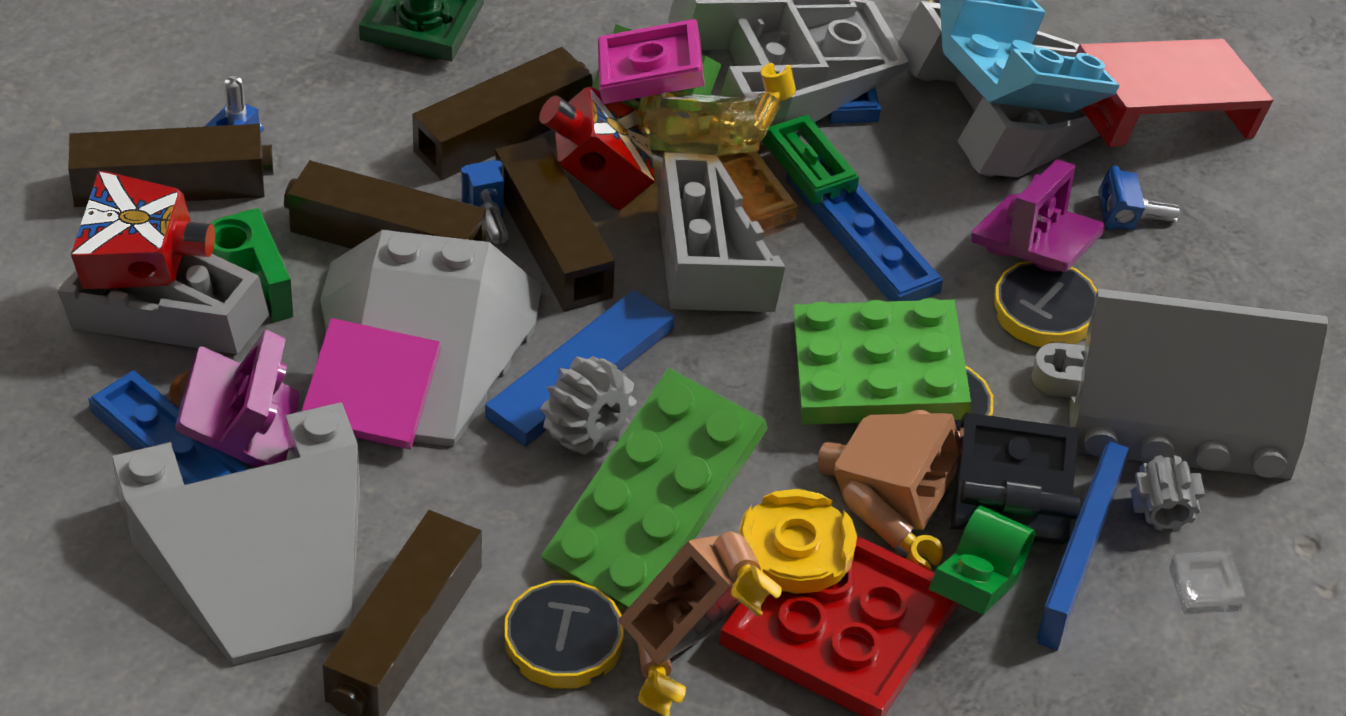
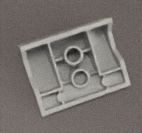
[1069,289,1328,480]

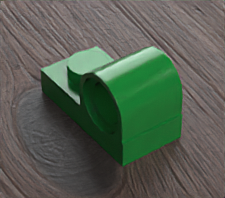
[210,208,294,322]
[929,505,1035,615]

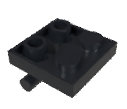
[950,412,1081,544]

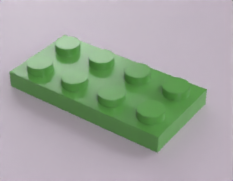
[541,367,768,610]

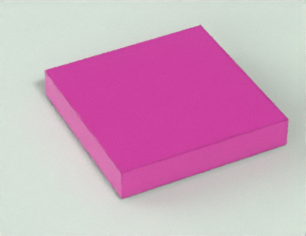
[597,19,705,104]
[301,318,441,450]

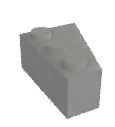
[656,152,785,312]
[57,254,269,354]

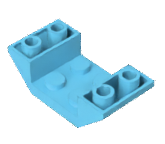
[940,0,1120,113]

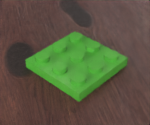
[794,298,971,425]

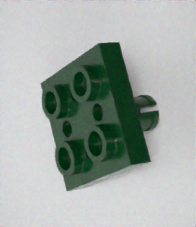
[359,0,484,62]

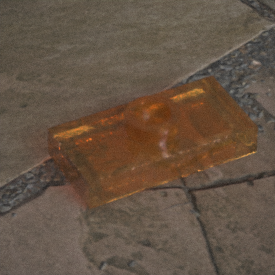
[711,142,798,230]

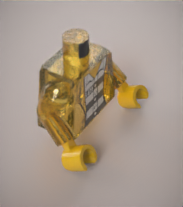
[636,63,796,156]

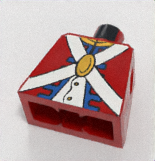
[539,87,655,211]
[71,171,215,289]

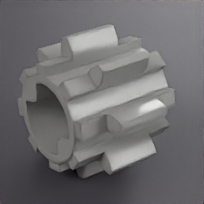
[1130,455,1205,531]

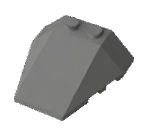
[320,230,542,447]

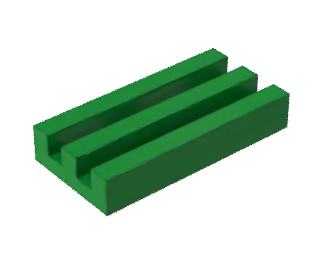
[762,114,859,205]

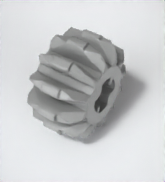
[540,356,637,455]

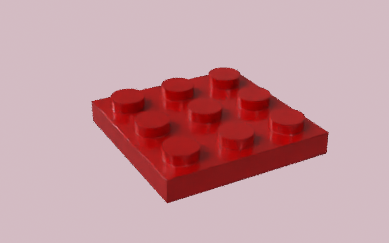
[719,536,958,716]

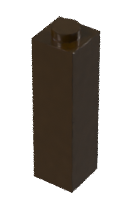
[412,47,593,180]
[68,124,274,207]
[495,137,615,311]
[284,160,486,249]
[322,510,482,716]

